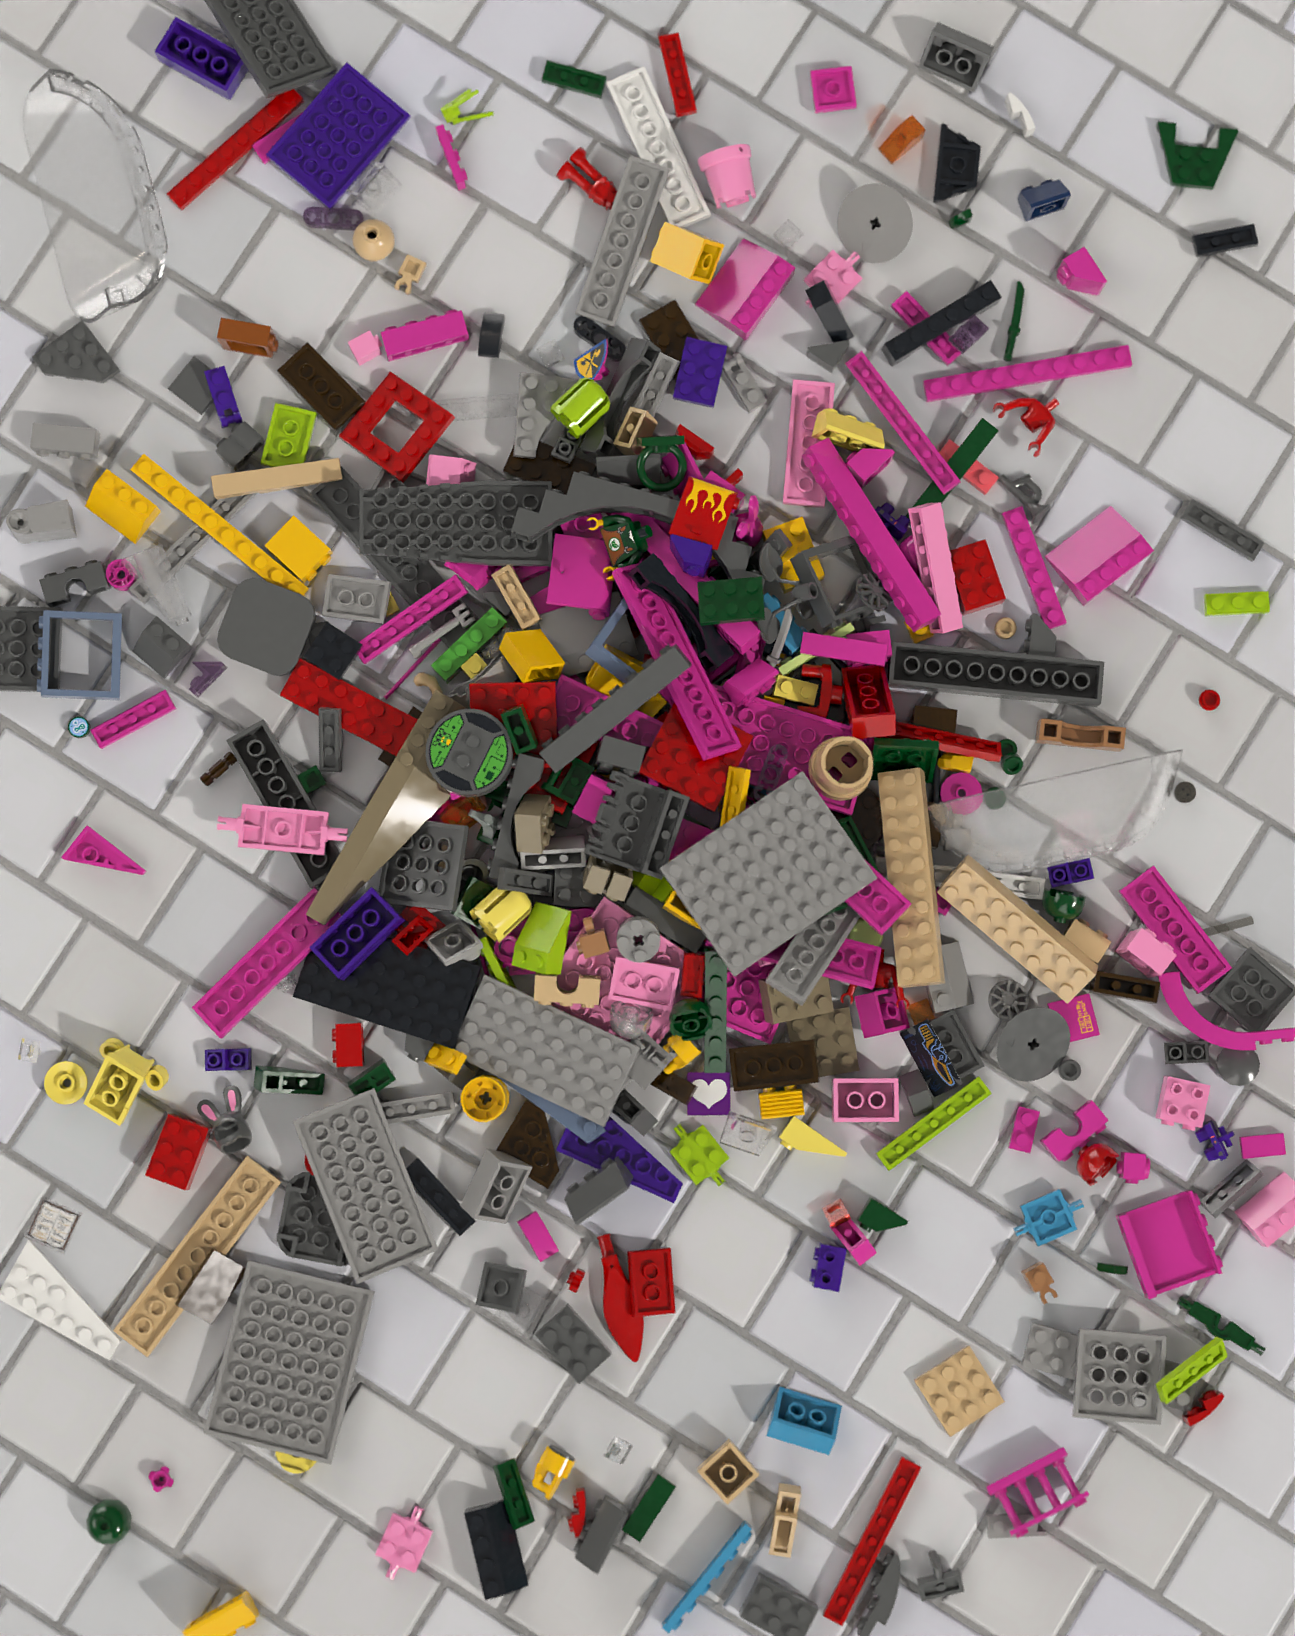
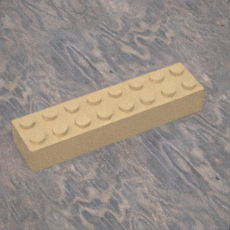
[937,854,1098,1004]

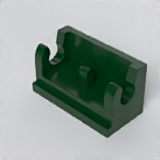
[348,1058,396,1096]

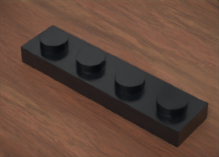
[406,1158,476,1236]

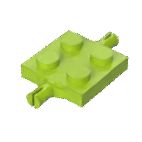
[669,1124,730,1187]

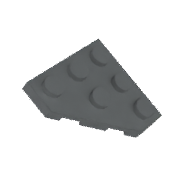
[32,320,120,383]

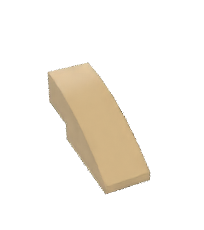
[769,1483,801,1558]

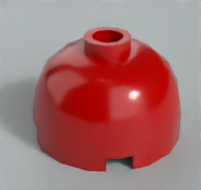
[1077,1143,1119,1186]

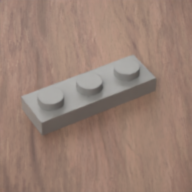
[634,352,680,418]

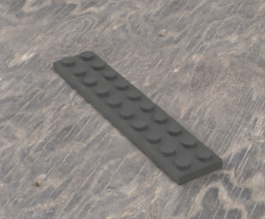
[310,466,479,648]

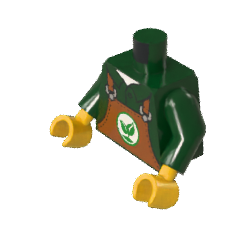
[587,514,653,581]

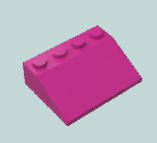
[695,238,795,341]
[1045,506,1154,606]

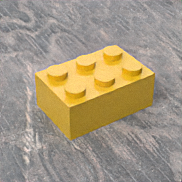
[762,517,825,594]

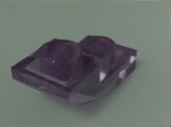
[947,316,989,354]

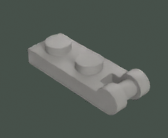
[723,352,767,413]

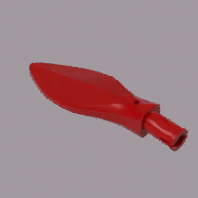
[597,1234,644,1362]

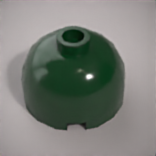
[1042,888,1086,923]
[669,998,713,1041]
[86,1499,132,1545]

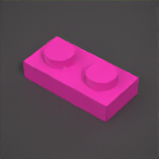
[1008,1106,1040,1153]

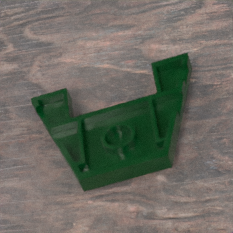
[1156,121,1238,190]

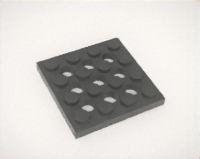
[378,822,469,912]

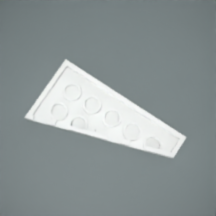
[0,1239,121,1360]

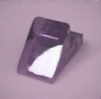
[189,662,227,698]

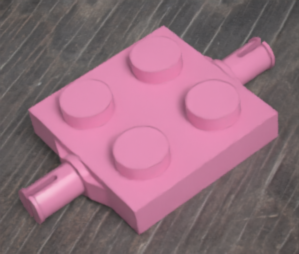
[803,250,863,308]
[375,1506,433,1580]

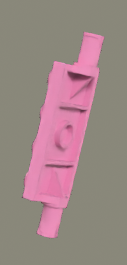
[217,804,348,856]

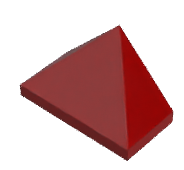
[392,915,434,955]

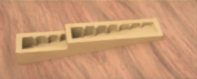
[211,458,343,500]

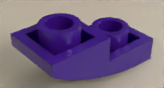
[1047,858,1095,888]
[205,1048,252,1071]

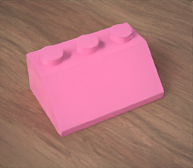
[426,455,476,486]
[1234,1171,1295,1248]

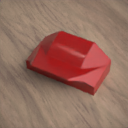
[675,424,715,460]

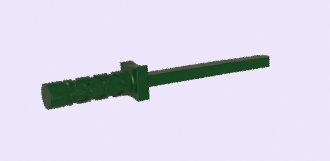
[1003,281,1024,362]

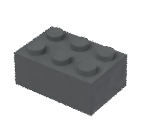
[593,735,646,778]
[535,1304,612,1384]
[739,1573,819,1636]

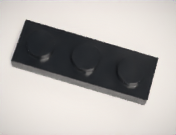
[1192,224,1259,258]

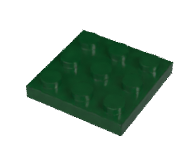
[871,737,939,783]

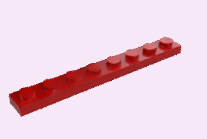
[166,89,304,211]
[822,1456,922,1626]

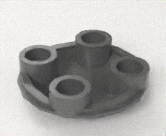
[1217,1048,1260,1086]

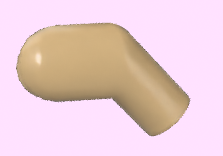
[413,672,443,695]

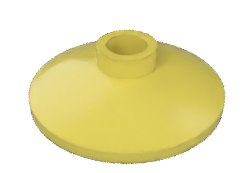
[44,1061,88,1105]

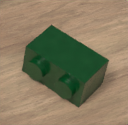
[501,704,539,755]

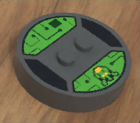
[425,709,514,797]

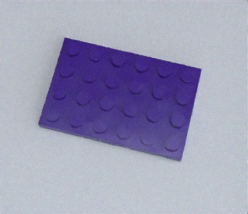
[266,62,411,210]

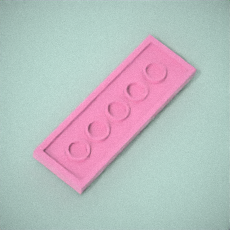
[783,379,835,508]

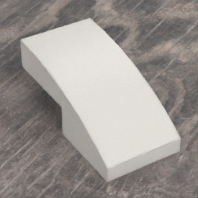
[1004,93,1036,137]

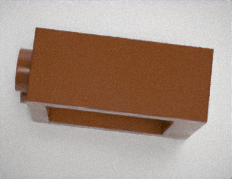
[217,318,279,358]

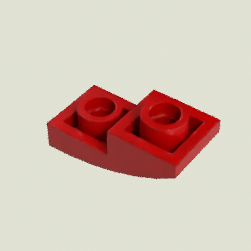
[1182,1389,1224,1427]
[568,1487,586,1538]

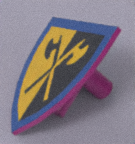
[574,339,610,381]

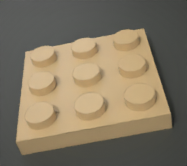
[914,1345,1005,1437]

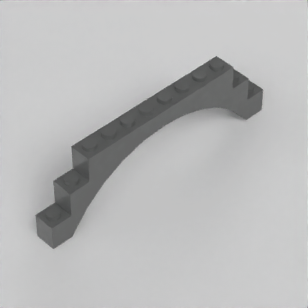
[511,471,766,587]

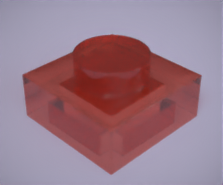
[822,1198,851,1229]

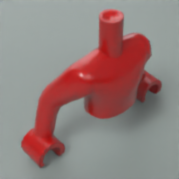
[993,398,1060,457]
[840,949,910,1010]

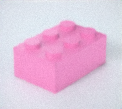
[1115,928,1176,978]
[832,1078,899,1122]

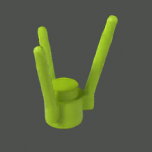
[440,89,494,125]

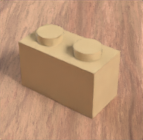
[613,407,658,455]
[1063,918,1111,964]

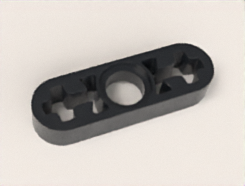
[573,316,626,361]

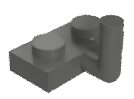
[917,1550,964,1601]

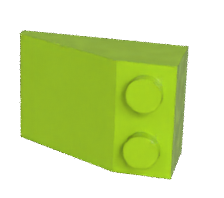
[512,902,572,975]

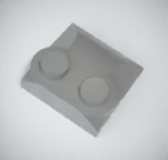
[424,918,483,966]

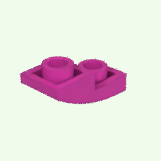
[517,1211,559,1262]

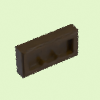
[650,1070,698,1105]

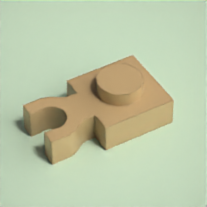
[394,254,427,295]

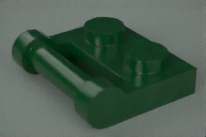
[540,758,595,806]

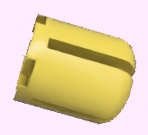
[470,887,532,942]

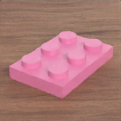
[608,955,680,1011]

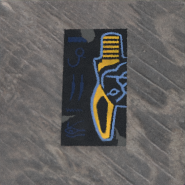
[900,1019,963,1097]

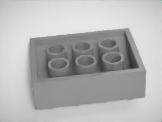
[539,590,638,680]

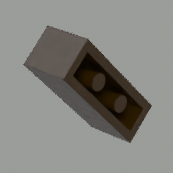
[1089,971,1161,1004]

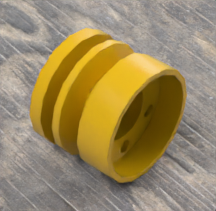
[461,1075,510,1122]

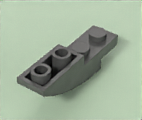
[856,1550,900,1636]

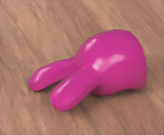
[734,495,763,548]

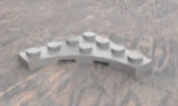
[513,372,603,459]

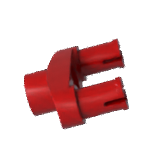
[798,663,843,718]

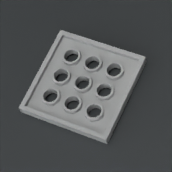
[1072,1328,1167,1425]

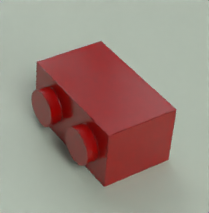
[332,1023,365,1067]

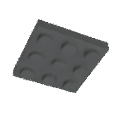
[1207,947,1295,1032]

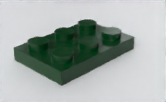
[697,576,765,626]

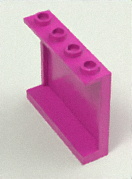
[1115,1190,1223,1299]

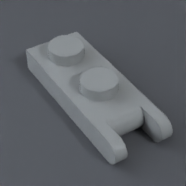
[986,1512,1047,1539]

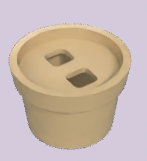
[808,736,873,801]

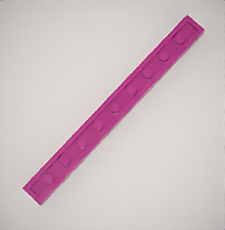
[923,345,1133,402]

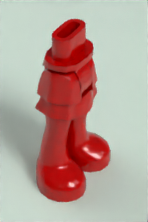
[556,147,617,210]

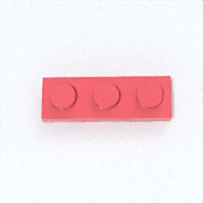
[939,439,999,495]

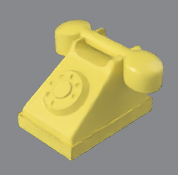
[83,1038,169,1126]

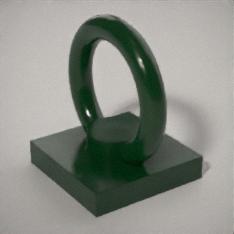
[636,435,687,492]

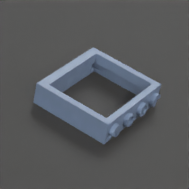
[585,597,692,696]
[37,610,122,700]

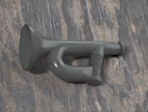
[998,474,1050,524]

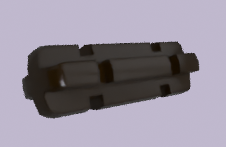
[200,752,237,786]

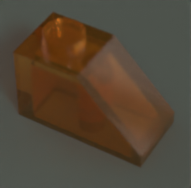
[878,115,926,164]

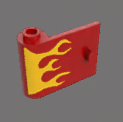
[669,476,741,551]

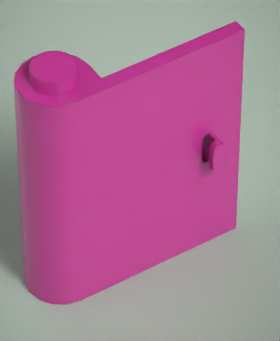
[546,533,615,620]

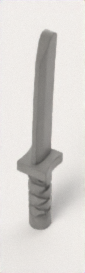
[766,608,793,667]

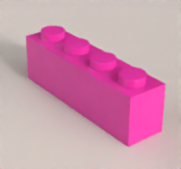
[381,309,469,362]

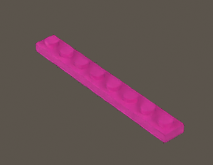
[845,351,961,495]

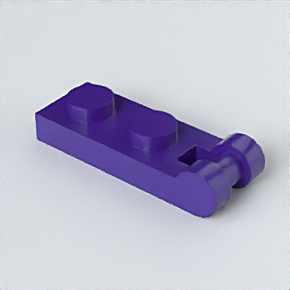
[204,366,243,428]

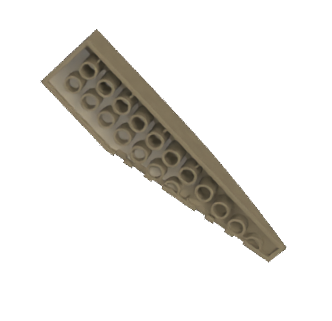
[306,690,467,926]

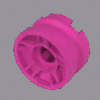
[106,559,138,591]

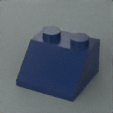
[1017,179,1071,222]

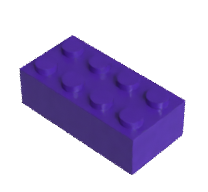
[154,17,248,100]
[309,887,405,981]

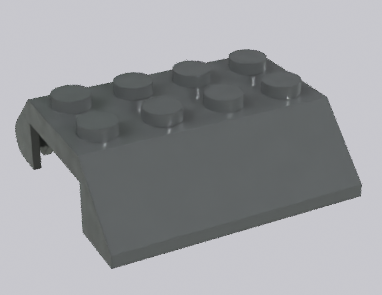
[584,770,690,879]

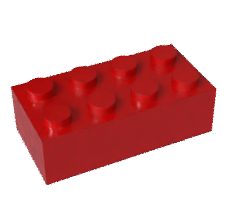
[841,665,896,739]

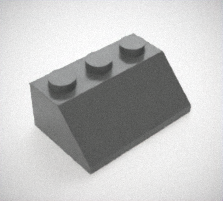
[918,22,994,92]
[596,454,661,492]
[564,1156,634,1226]
[573,1495,629,1574]

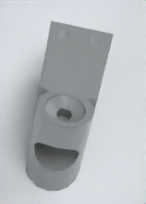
[6,499,77,544]

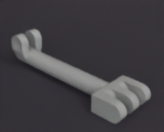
[408,603,476,659]

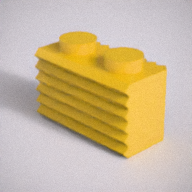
[758,1085,805,1119]

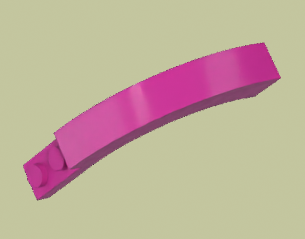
[1158,971,1295,1051]

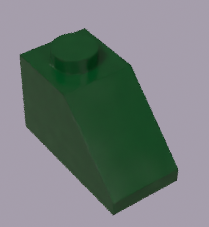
[856,1198,908,1233]

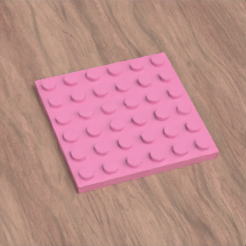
[551,896,705,1044]

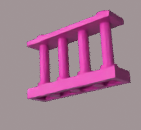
[986,1447,1089,1538]

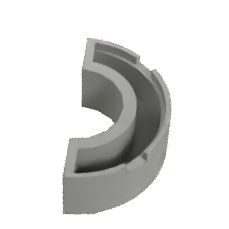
[447,650,518,709]

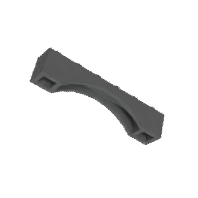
[579,338,661,460]
[487,752,545,880]

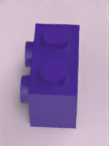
[809,1243,847,1292]

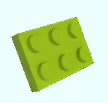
[260,403,317,467]

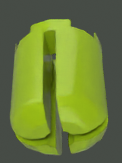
[550,377,610,439]

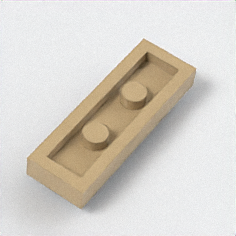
[491,565,542,630]

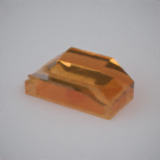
[439,796,486,828]

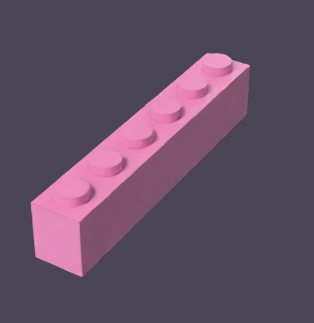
[908,503,963,634]

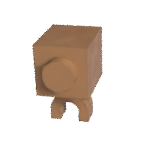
[576,916,610,959]
[1021,1261,1058,1304]

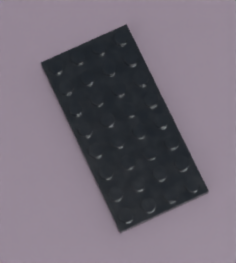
[293,937,482,1049]

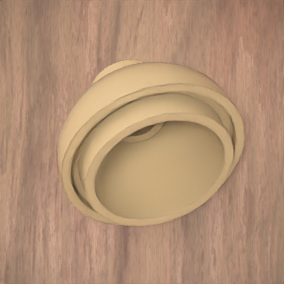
[353,219,395,261]

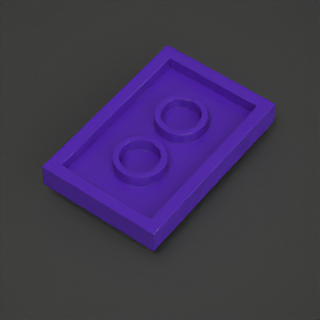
[673,337,727,408]

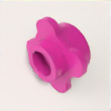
[148,1466,174,1492]

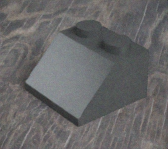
[133,616,193,679]

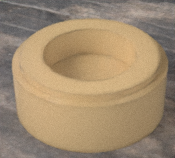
[994,617,1016,639]

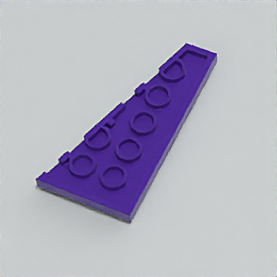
[556,1117,683,1203]

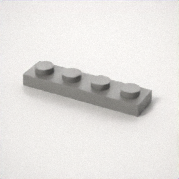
[380,1091,456,1124]

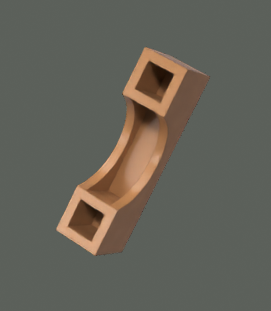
[1035,719,1126,752]

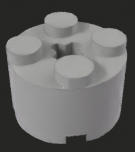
[617,916,660,963]

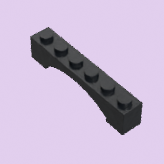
[881,280,1002,367]
[628,553,735,674]

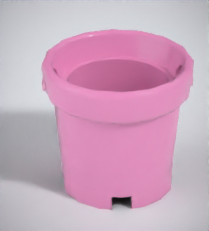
[697,144,756,209]

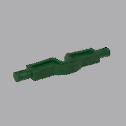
[1177,1296,1266,1356]

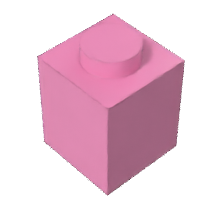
[348,330,382,366]

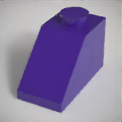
[670,534,712,578]

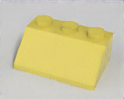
[811,408,885,453]

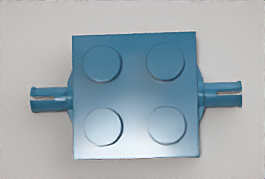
[1013,1189,1084,1246]

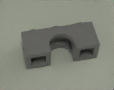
[39,560,111,607]

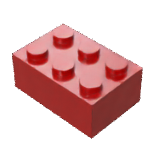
[950,539,1006,616]
[145,1114,213,1191]

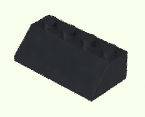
[464,1499,529,1600]

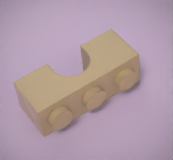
[534,972,601,1008]

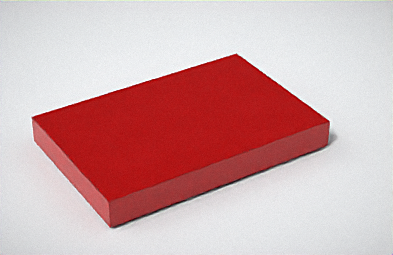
[627,1247,676,1317]

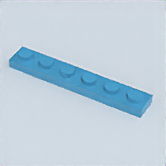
[662,1520,752,1634]

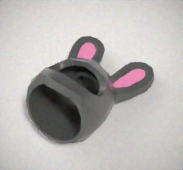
[197,1085,252,1154]

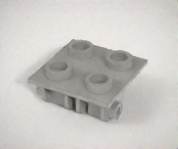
[629,1029,673,1090]

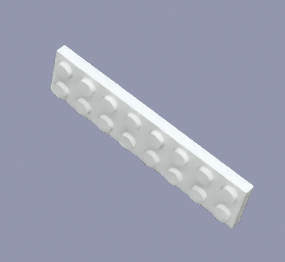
[606,66,711,228]

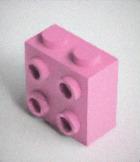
[1156,1076,1211,1131]

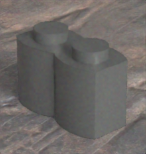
[216,421,265,471]

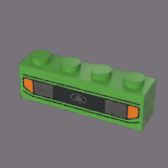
[431,607,508,684]

